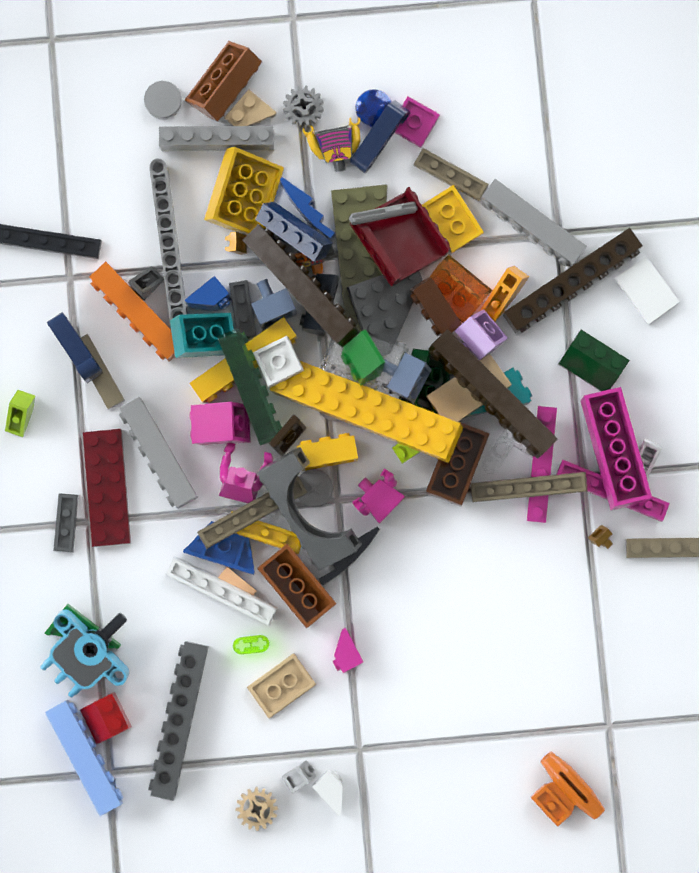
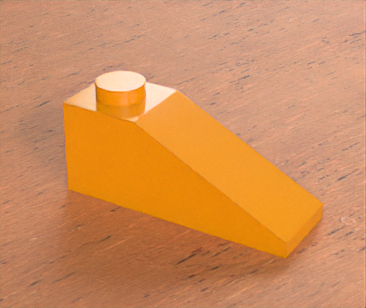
[480,266,530,322]

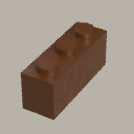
[410,277,462,336]

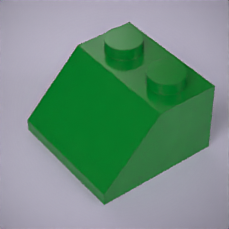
[341,329,385,386]

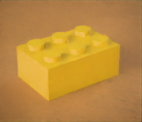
[297,433,358,471]

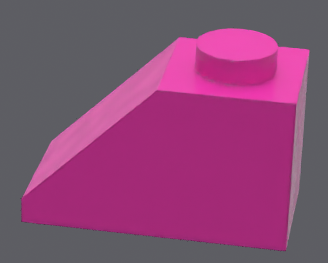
[332,627,363,673]

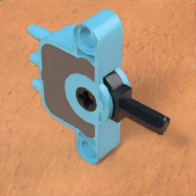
[40,609,130,698]

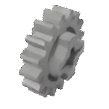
[283,86,324,128]

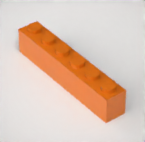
[89,261,175,362]

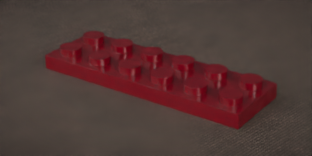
[83,429,131,547]

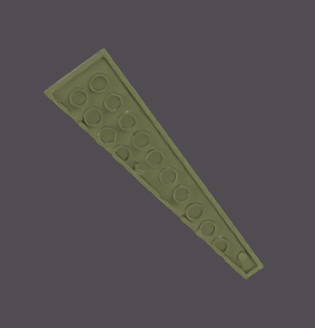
[331,184,387,390]

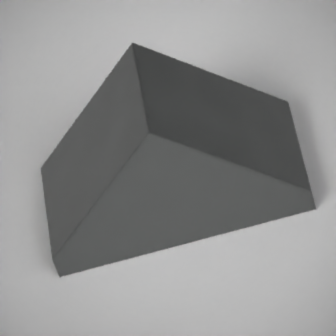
[128,266,164,300]

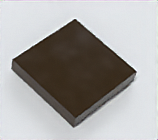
[268,414,306,457]

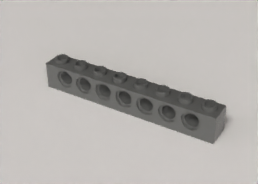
[148,641,209,801]

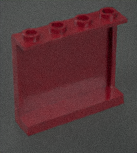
[349,187,451,287]

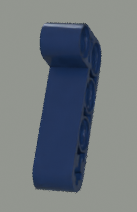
[350,100,411,173]
[46,312,104,383]

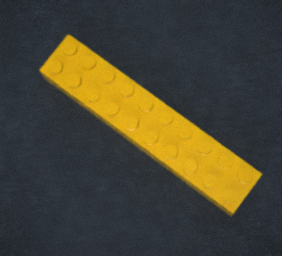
[269,360,463,463]

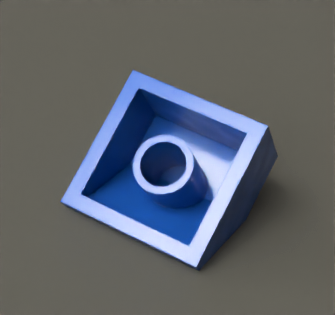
[185,276,231,312]

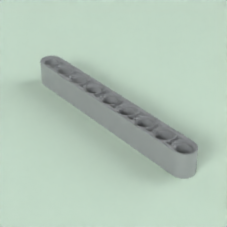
[149,158,188,320]

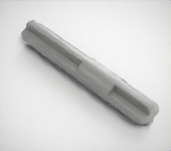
[349,202,418,225]

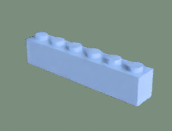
[45,700,124,816]

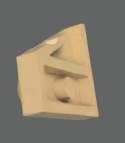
[224,90,276,126]

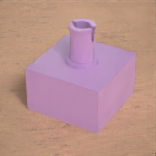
[455,309,508,360]

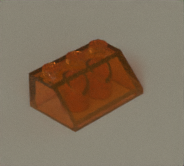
[430,254,493,323]

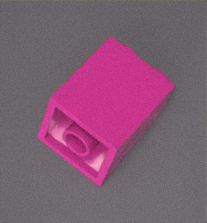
[189,402,251,445]

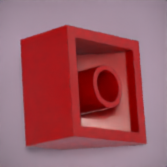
[80,692,132,744]

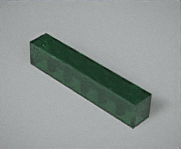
[217,328,282,446]

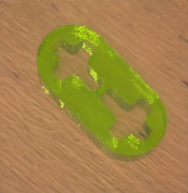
[233,635,270,655]

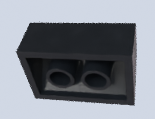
[299,273,339,337]

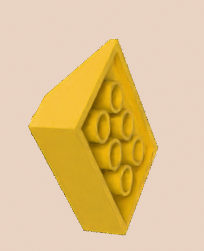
[204,147,284,235]

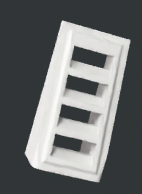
[639,439,662,478]

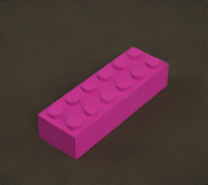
[580,387,652,511]

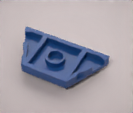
[183,521,255,575]

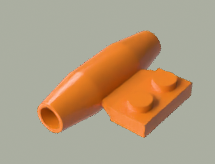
[531,751,605,827]

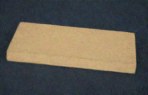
[426,354,512,422]

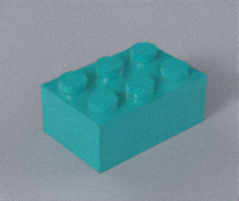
[170,313,237,358]

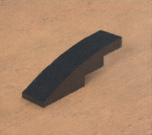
[319,526,380,585]

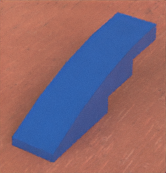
[280,177,335,241]

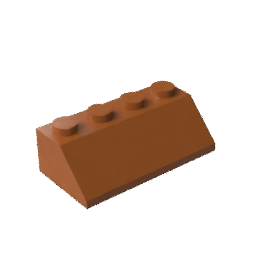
[185,41,262,122]
[257,544,336,629]

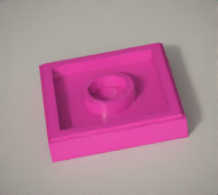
[395,96,440,148]

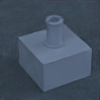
[251,279,297,330]
[383,353,431,404]

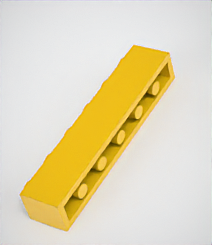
[189,317,298,403]

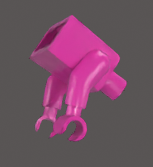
[219,442,273,504]
[352,468,405,524]

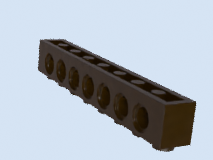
[503,227,643,333]

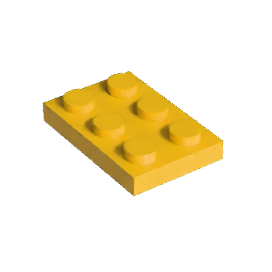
[422,185,484,253]

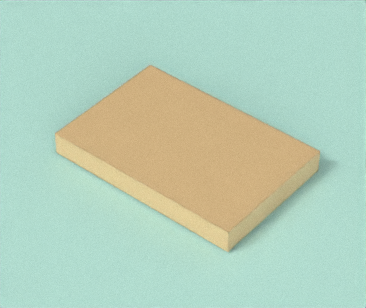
[247,653,316,719]

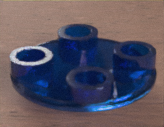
[355,89,392,127]

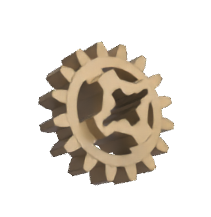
[236,787,278,831]

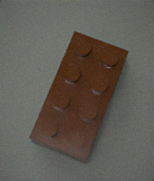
[425,422,490,507]

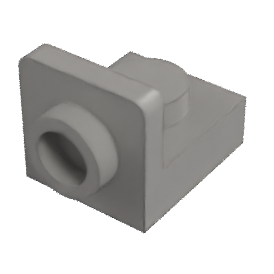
[282,761,316,793]

